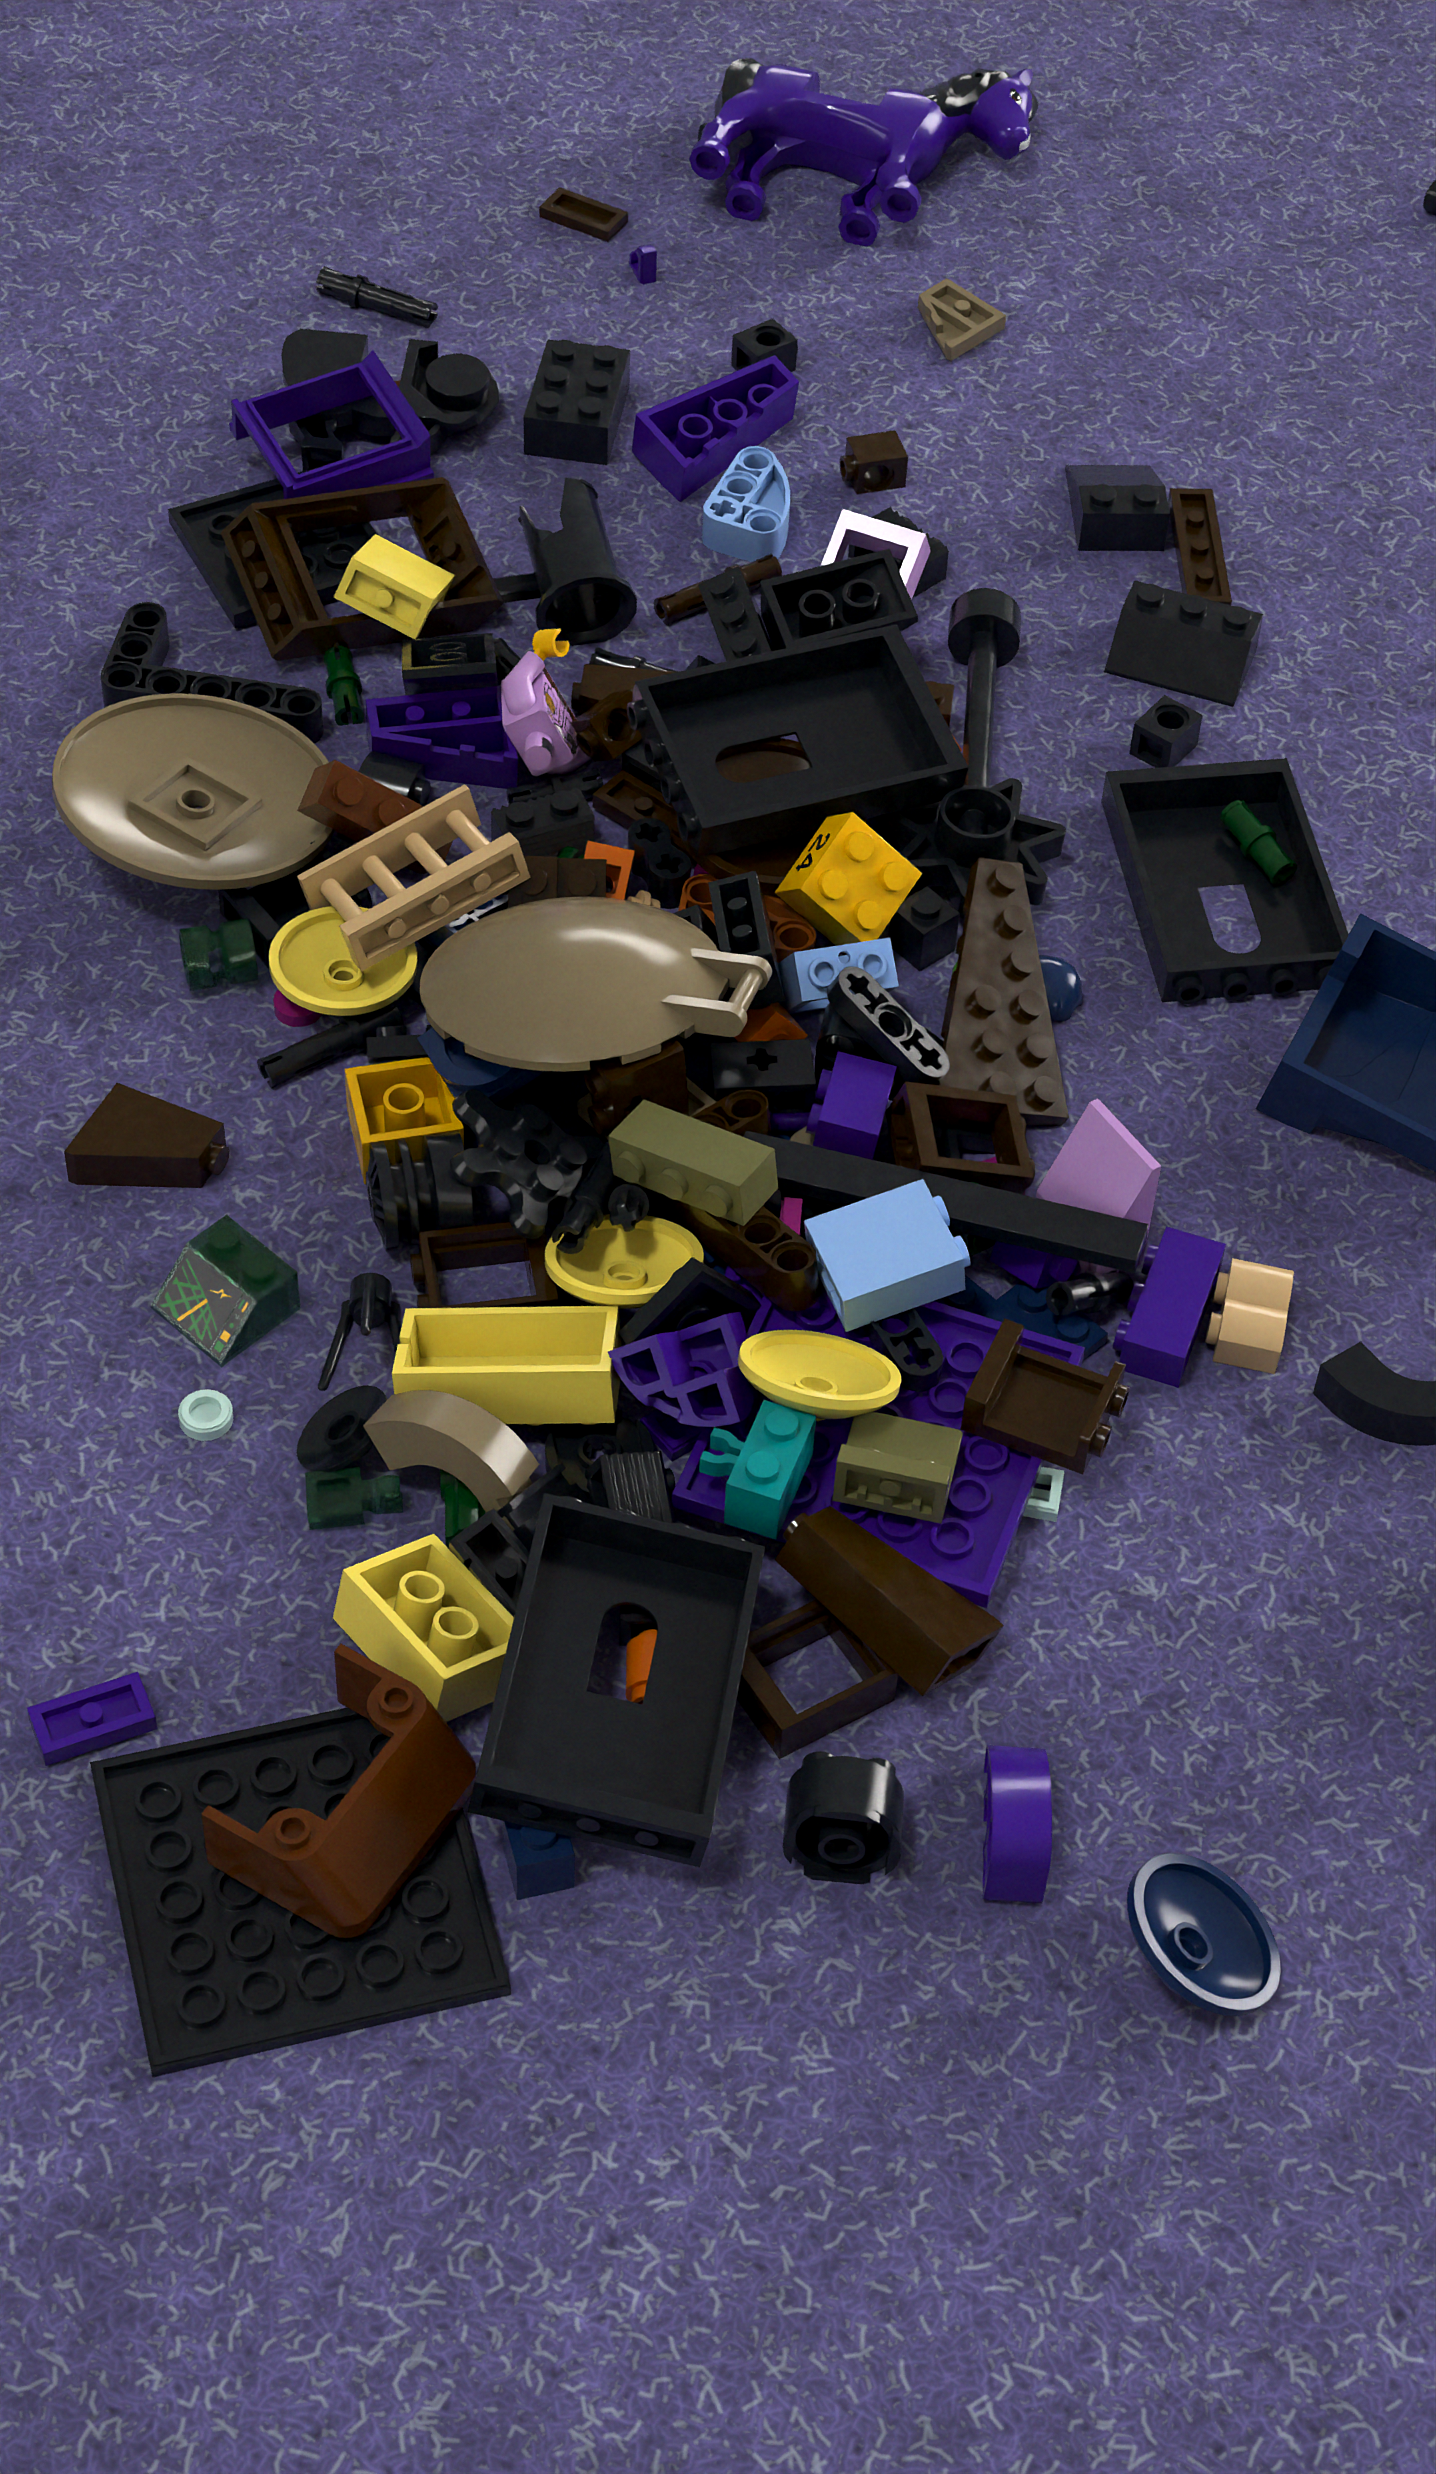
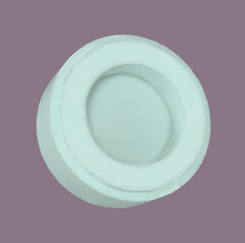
[178,1389,233,1441]

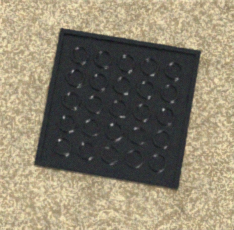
[90,1708,511,2077]

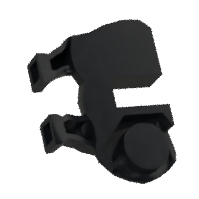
[281,329,499,471]

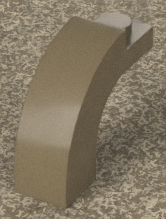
[363,1390,540,1531]

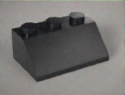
[1104,580,1263,707]

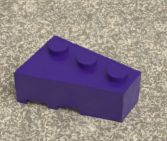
[365,686,518,789]

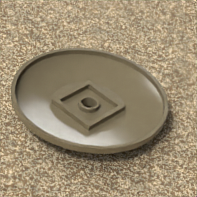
[51,693,335,890]

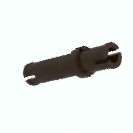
[654,554,782,625]

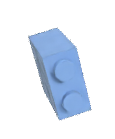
[804,1179,971,1332]

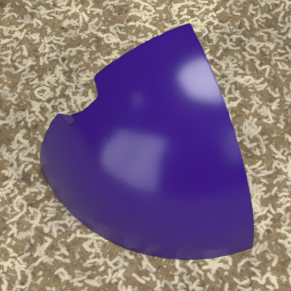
[608,1312,755,1427]

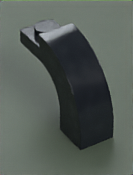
[1313,1341,1436,1446]

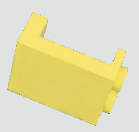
[334,534,455,639]

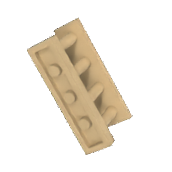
[297,784,531,972]

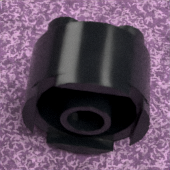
[783,1751,904,1884]

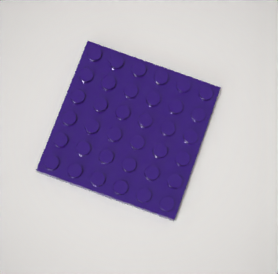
[672,1275,1085,1608]

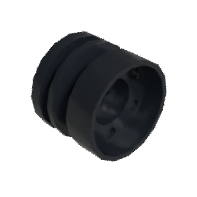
[366,1131,474,1249]

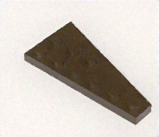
[936,858,1069,1127]

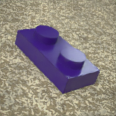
[27,1672,157,1766]

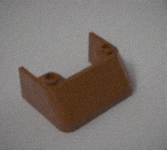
[201,1643,476,1938]

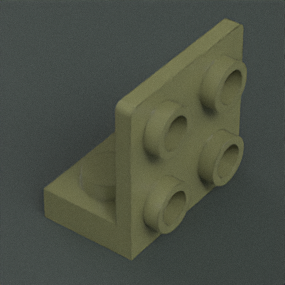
[833,1412,963,1524]

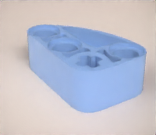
[702,446,790,562]

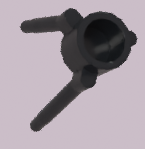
[318,1273,401,1391]

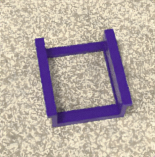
[229,350,434,499]

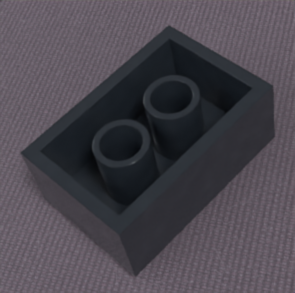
[524,339,630,465]

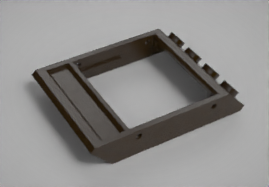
[221,477,504,661]

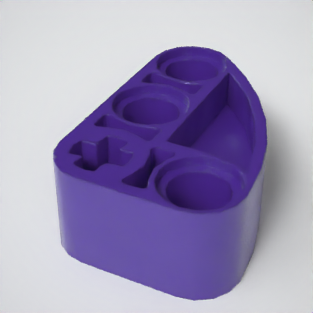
[982,1745,1052,1903]

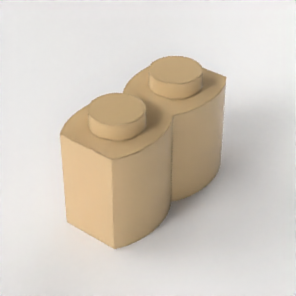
[1205,1258,1294,1374]

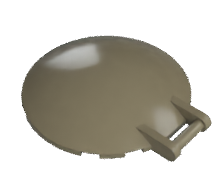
[420,897,772,1072]

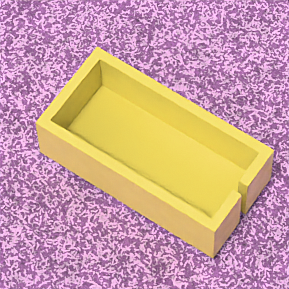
[392,1306,622,1426]

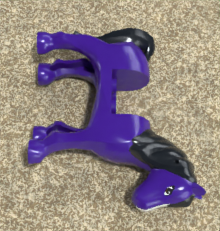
[689,58,1039,247]

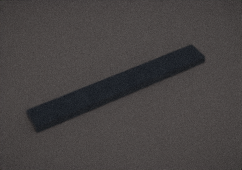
[743,1130,1149,1274]

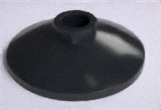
[297,1385,388,1474]

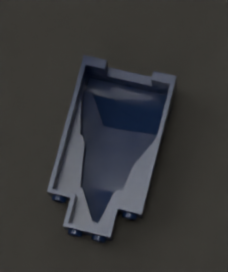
[1256,913,1436,1172]

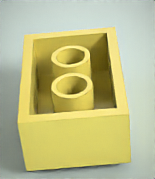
[333,1533,514,1722]

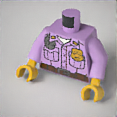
[501,629,613,776]

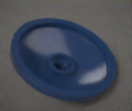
[1127,1853,1281,2016]

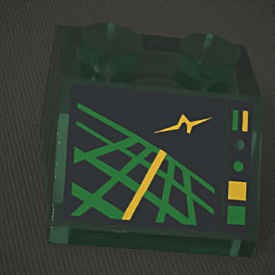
[151,1214,300,1367]

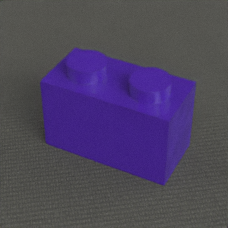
[806,1051,897,1160]

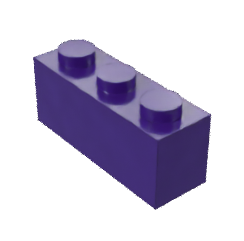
[1113,1226,1226,1388]

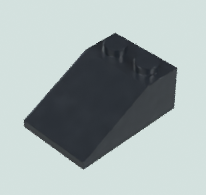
[1065,465,1170,551]
[760,549,918,651]
[402,633,498,695]

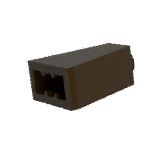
[64,1083,230,1188]

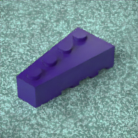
[631,355,799,502]

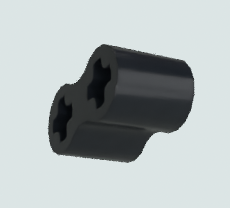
[627,818,691,909]

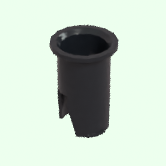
[518,477,637,646]

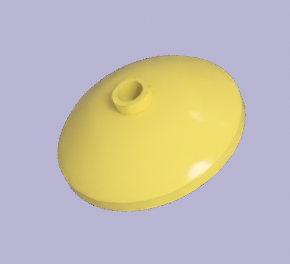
[269,906,417,1016]
[545,1214,704,1309]
[738,1330,901,1421]

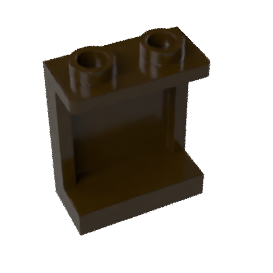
[960,1318,1130,1474]

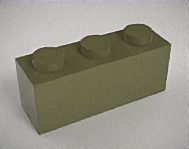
[608,1100,778,1226]

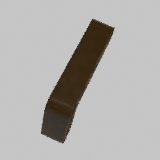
[646,1089,820,1311]

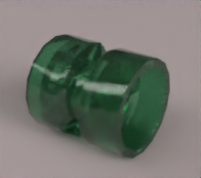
[178,918,258,991]

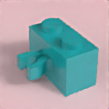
[699,1400,816,1539]

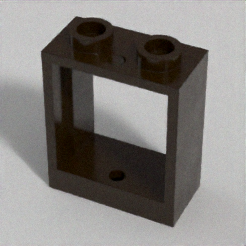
[886,1082,1035,1194]
[410,1222,559,1308]
[737,1599,899,1759]

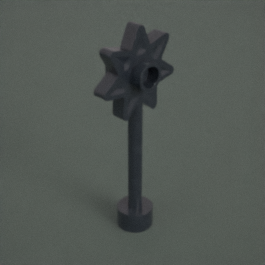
[879,588,1066,919]

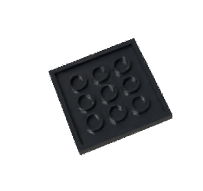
[168,464,378,628]

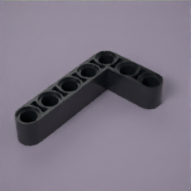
[100,602,323,744]

